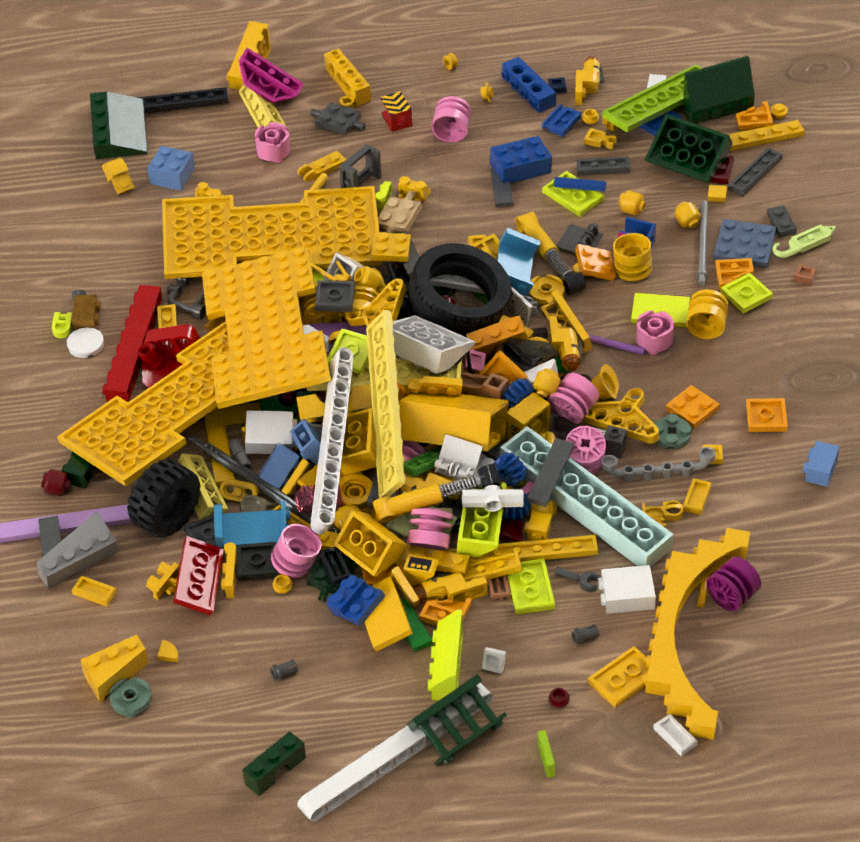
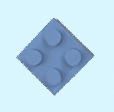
[147,146,195,191]

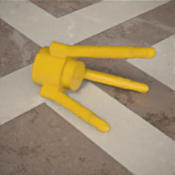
[309,261,351,281]

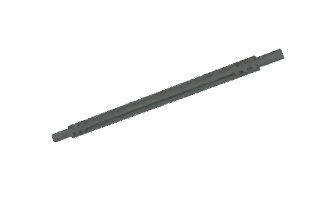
[189,434,341,533]

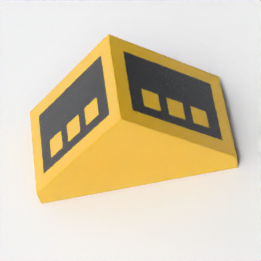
[403,554,439,587]

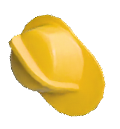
[591,364,619,400]

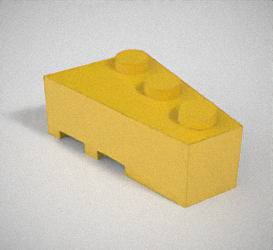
[80,635,148,703]

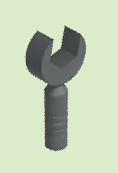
[555,566,599,592]

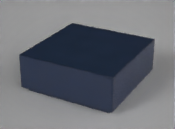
[548,77,567,94]

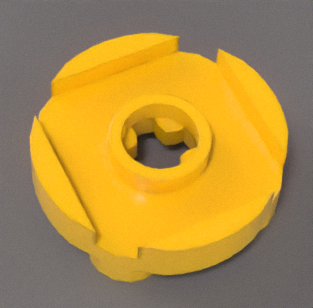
[528,275,564,305]

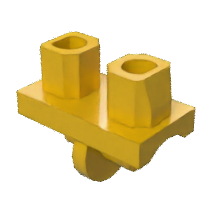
[146,562,179,600]

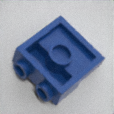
[326,574,385,626]

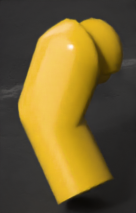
[539,431,556,445]

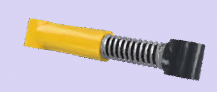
[515,212,586,295]
[372,464,502,523]

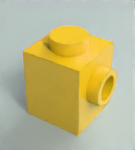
[524,511,552,541]

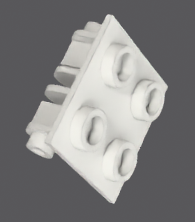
[434,434,483,479]

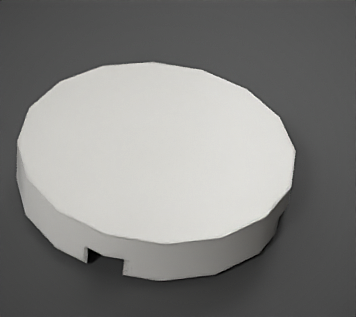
[67,327,104,358]

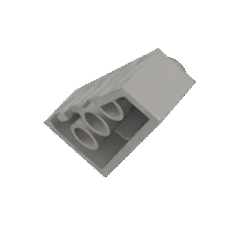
[37,511,117,588]

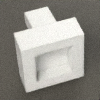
[481,647,506,674]

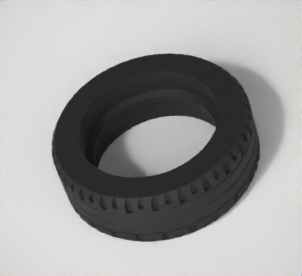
[407,243,512,338]

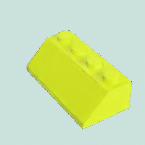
[456,483,507,558]
[428,609,463,701]

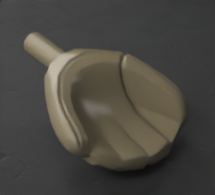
[240,495,278,512]

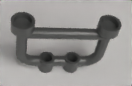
[167,277,206,319]

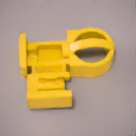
[642,500,683,528]

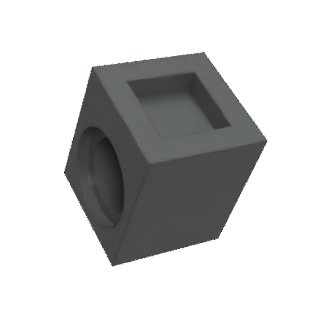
[604,425,627,459]

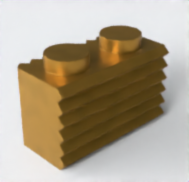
[72,295,101,331]

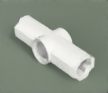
[462,485,524,512]

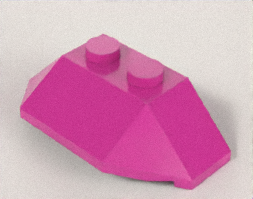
[239,47,304,103]

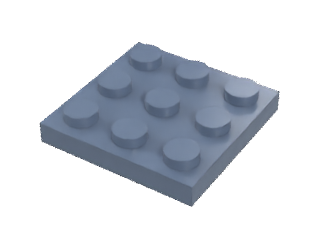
[713,219,776,268]

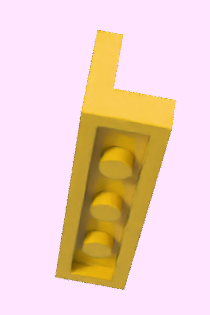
[540,289,593,354]

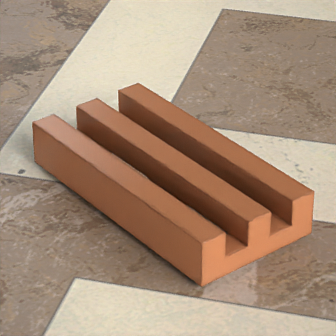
[487,575,511,602]

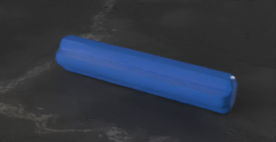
[554,177,606,192]

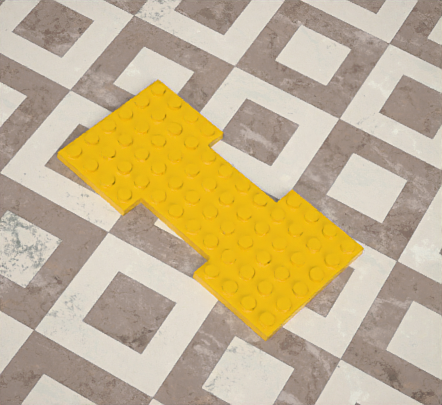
[162,186,382,279]
[202,247,331,409]
[57,321,230,486]

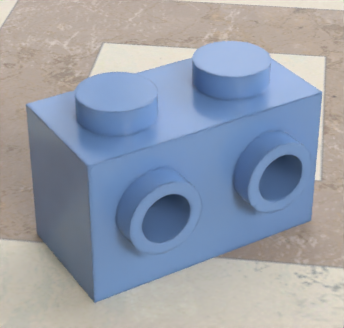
[290,419,321,464]
[803,441,840,487]
[258,442,300,489]

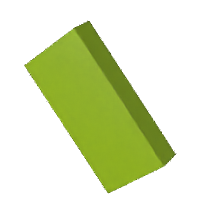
[537,730,555,778]

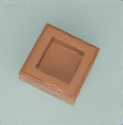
[793,264,817,285]

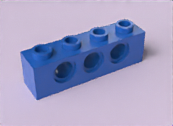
[501,56,556,113]

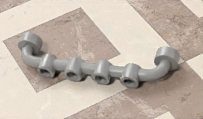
[602,447,715,482]

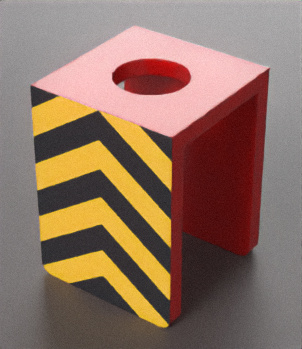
[381,92,412,132]

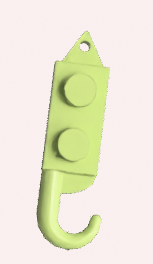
[772,224,835,258]

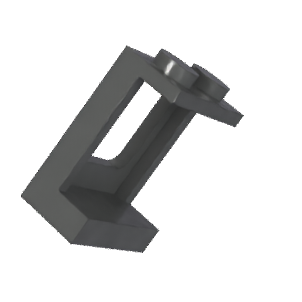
[339,144,382,188]

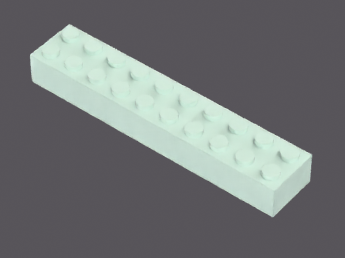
[500,426,674,568]

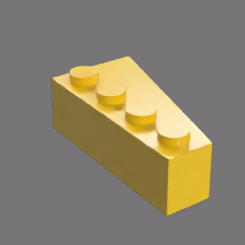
[226,21,271,90]

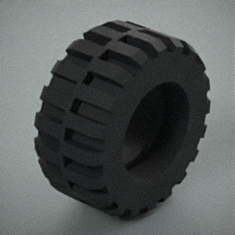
[127,459,201,538]

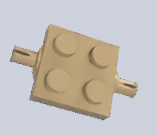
[378,191,423,233]

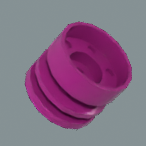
[706,556,761,611]

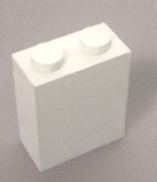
[245,411,297,454]
[598,565,656,614]

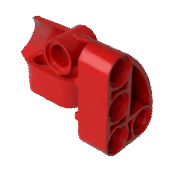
[137,324,200,388]

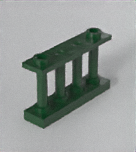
[407,674,507,766]

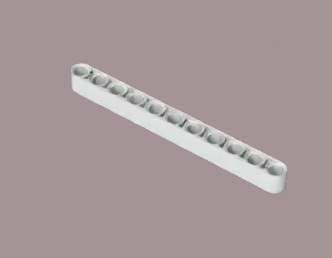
[310,347,354,534]
[297,683,493,822]

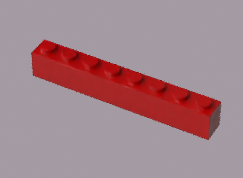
[102,285,163,403]

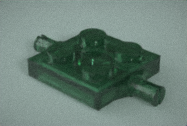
[307,550,358,602]

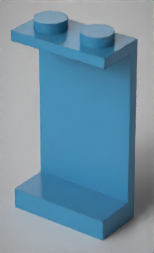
[497,228,540,296]
[214,500,291,548]

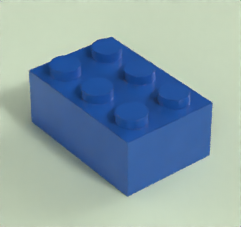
[490,136,552,183]

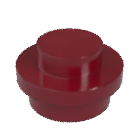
[549,688,570,708]

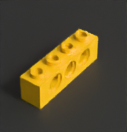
[324,48,371,107]

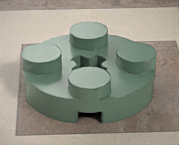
[655,414,691,450]
[110,677,152,718]

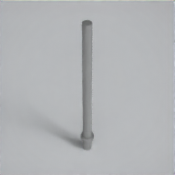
[696,200,708,286]

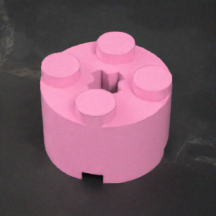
[255,123,291,163]
[636,310,674,355]

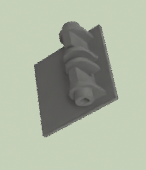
[556,223,603,254]

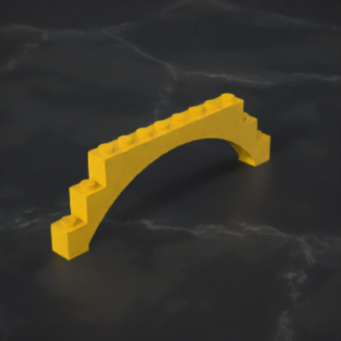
[642,528,750,740]

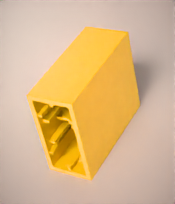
[399,393,509,451]

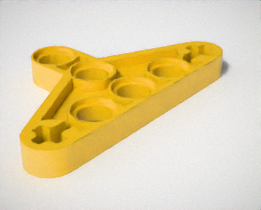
[345,279,406,327]
[581,388,660,444]

